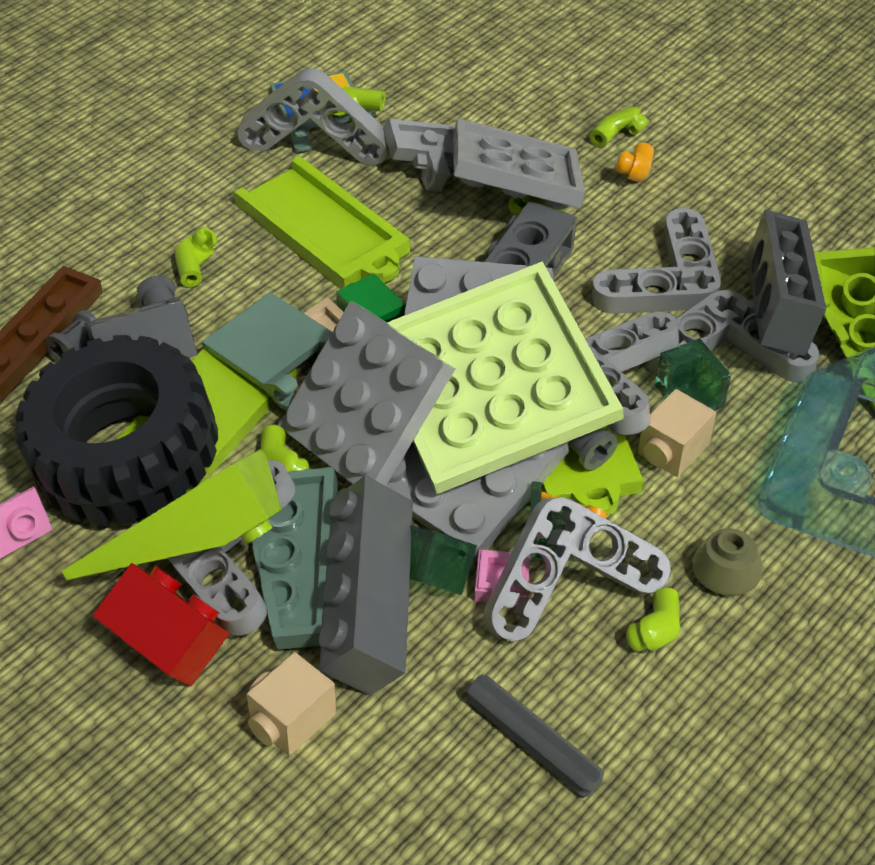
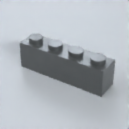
[319,475,413,696]

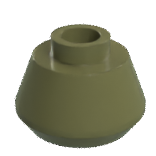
[692,528,763,596]

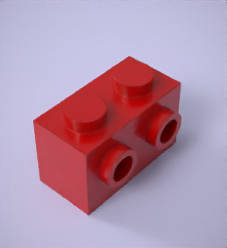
[92,563,230,687]

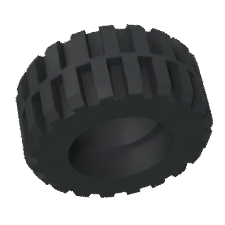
[14,335,218,526]

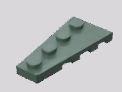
[252,467,338,650]

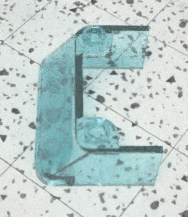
[758,347,875,557]

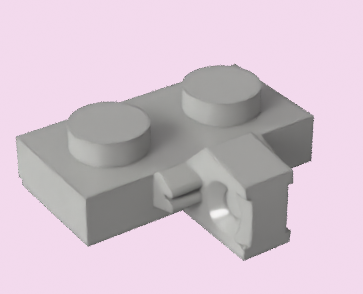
[383,119,455,192]

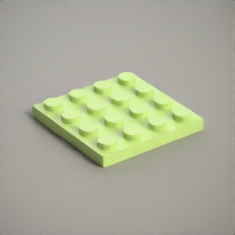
[387,261,624,494]

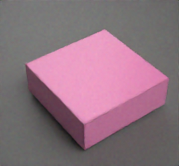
[474,549,530,605]

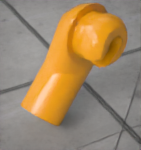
[615,142,654,182]

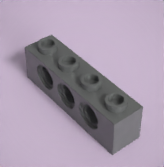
[485,201,577,279]
[747,210,826,356]

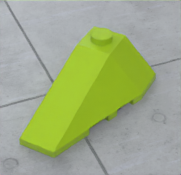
[814,247,875,411]
[62,449,282,580]

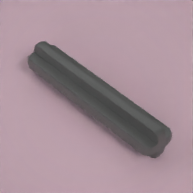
[466,674,604,797]

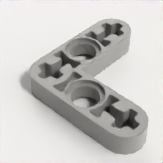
[237,68,389,165]
[591,208,721,313]
[644,290,819,383]
[585,312,679,435]
[167,460,295,636]
[484,497,671,641]

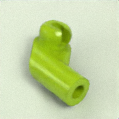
[175,228,217,288]
[260,425,310,472]

